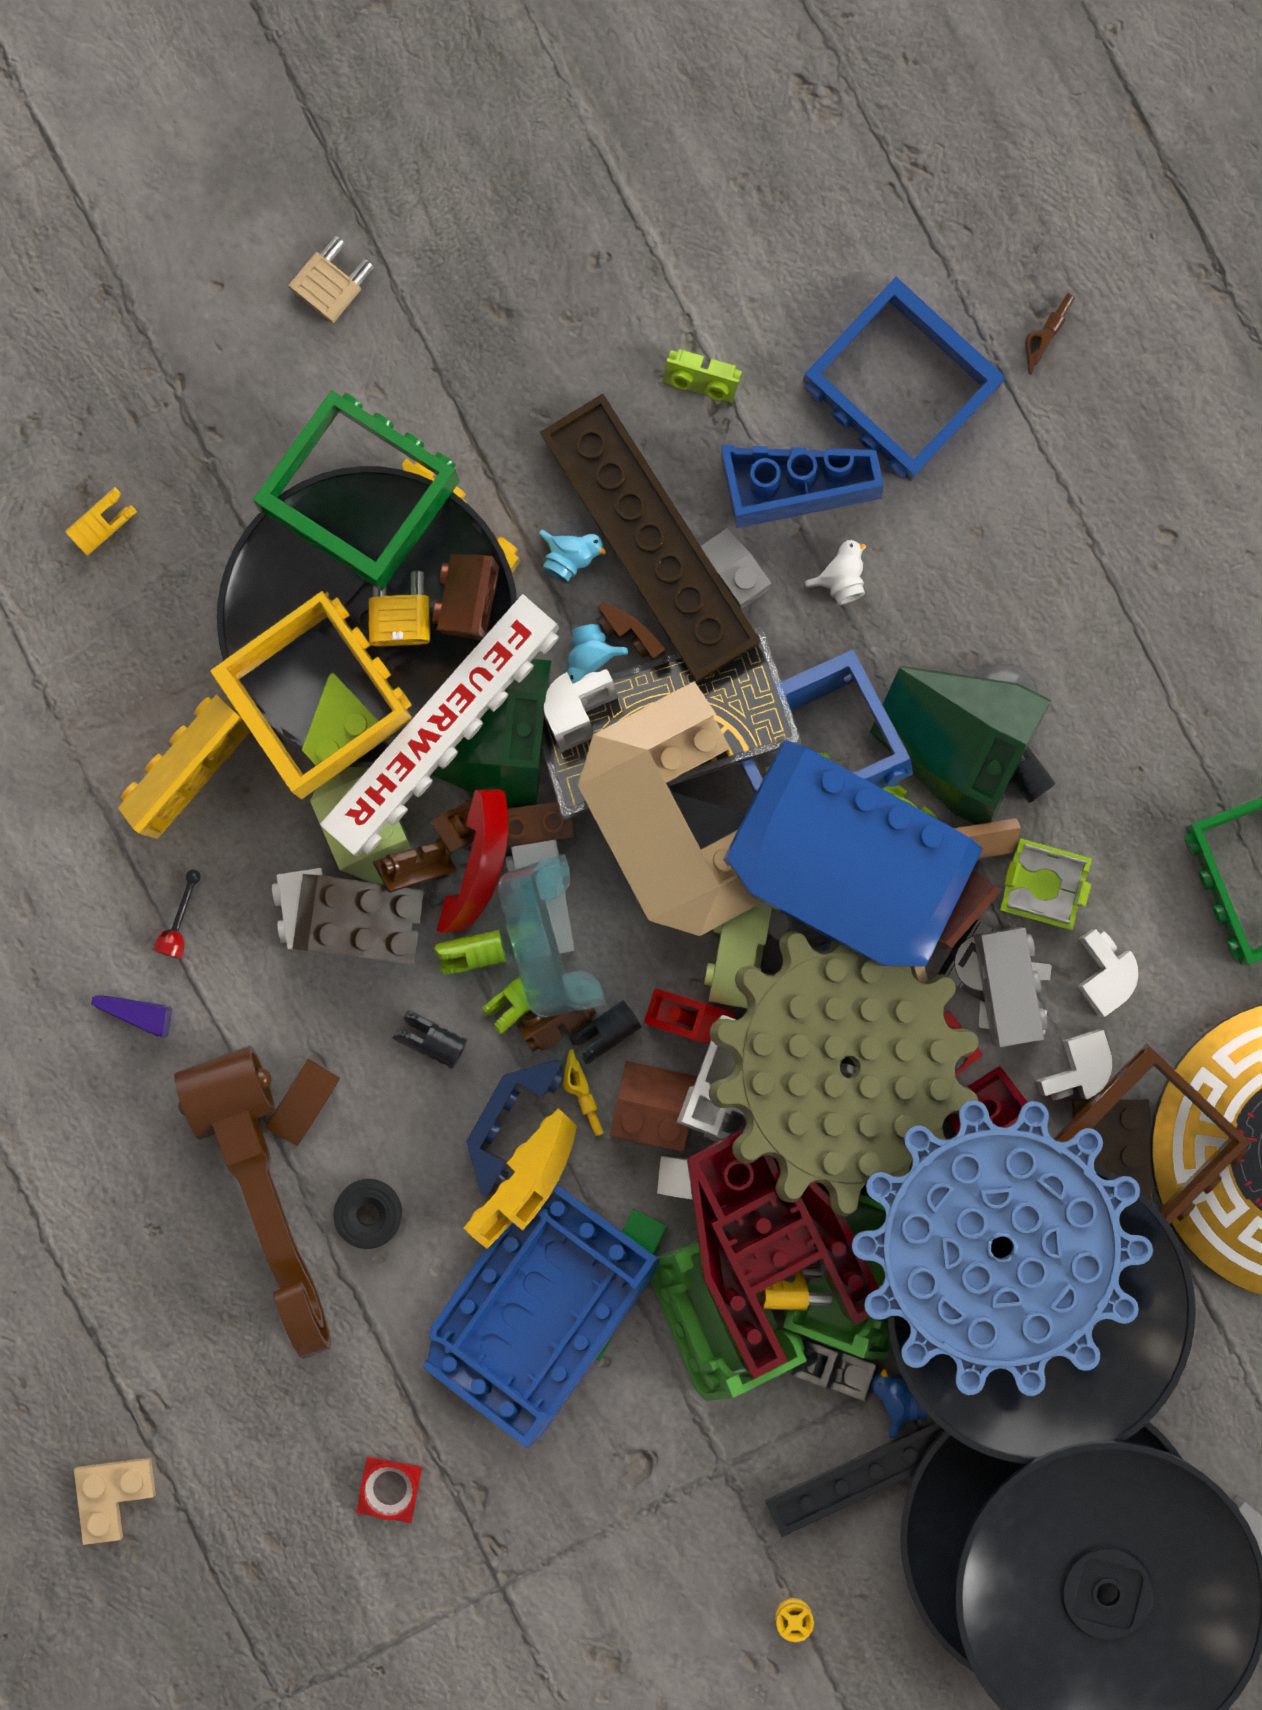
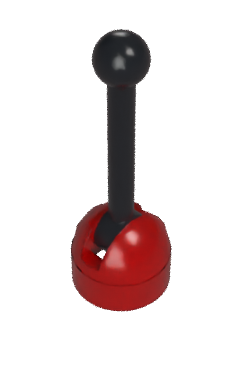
[152,869,201,959]

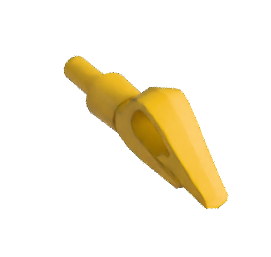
[562,1049,604,1136]

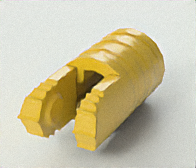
[65,487,137,556]

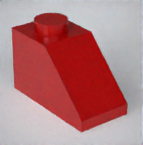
[644,988,736,1044]

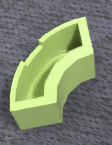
[704,903,772,1008]

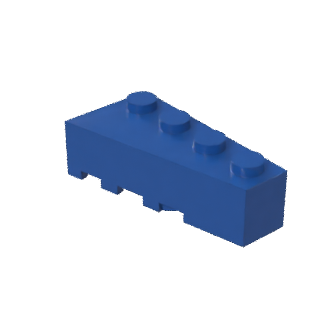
[721,445,884,528]

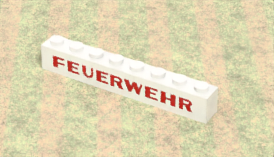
[320,594,559,856]

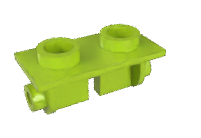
[662,348,742,403]

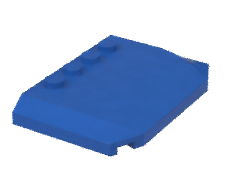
[723,740,983,967]
[424,1184,660,1448]

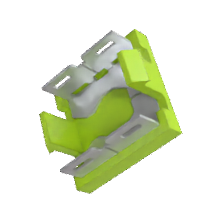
[999,838,1092,931]

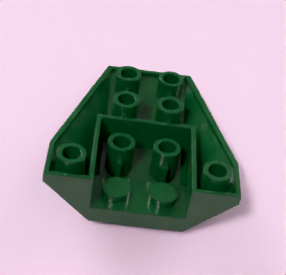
[431,659,552,807]
[870,666,1052,825]

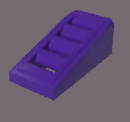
[91,995,173,1038]

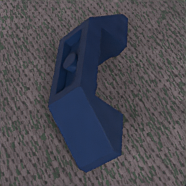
[466,1060,565,1197]

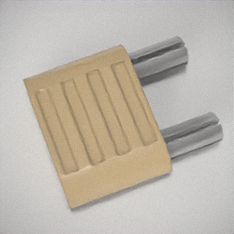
[288,236,373,323]

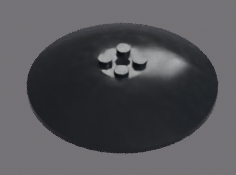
[217,466,518,768]

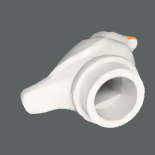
[805,540,866,605]

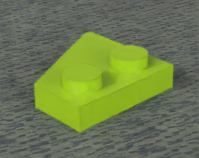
[302,673,379,766]

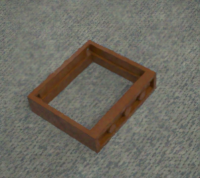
[1053,1043,1251,1225]

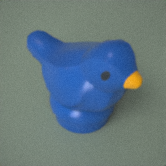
[872,1369,927,1439]

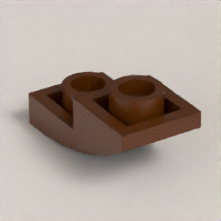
[596,602,665,662]
[431,798,476,853]
[266,1059,340,1146]

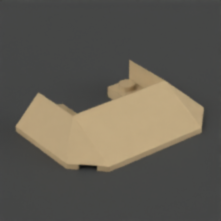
[577,681,763,936]

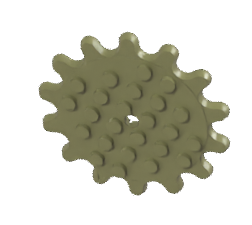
[709,930,978,1217]

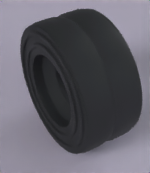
[333,1179,402,1249]

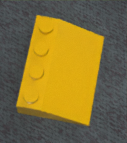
[118,694,251,839]

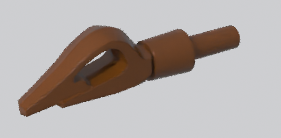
[1025,293,1075,375]

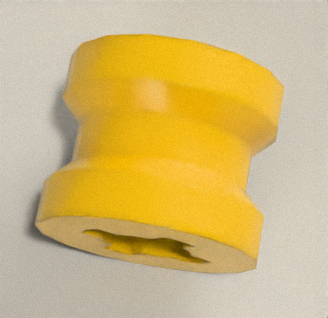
[775,1598,814,1642]

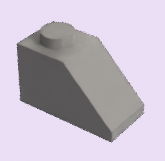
[701,528,772,609]

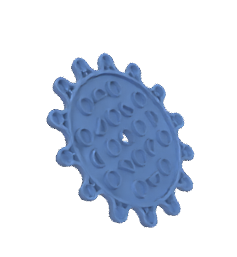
[852,1100,1153,1396]

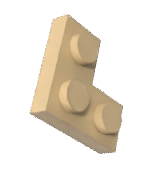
[74,1457,156,1545]

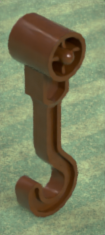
[174,1045,331,1359]

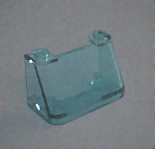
[497,854,606,1017]

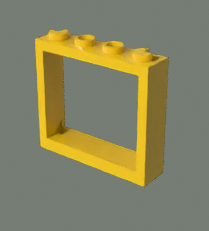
[210,591,413,799]

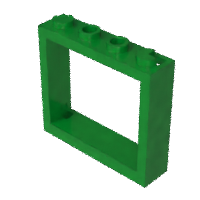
[252,390,460,591]
[1184,796,1262,965]

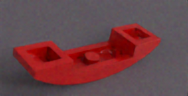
[436,789,508,933]

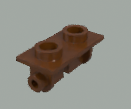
[506,800,574,847]
[373,838,457,893]
[517,986,597,1052]

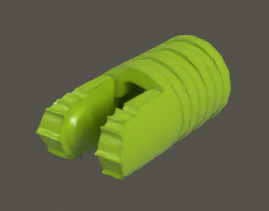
[434,929,507,975]
[481,966,552,1034]

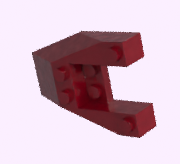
[687,1127,879,1379]

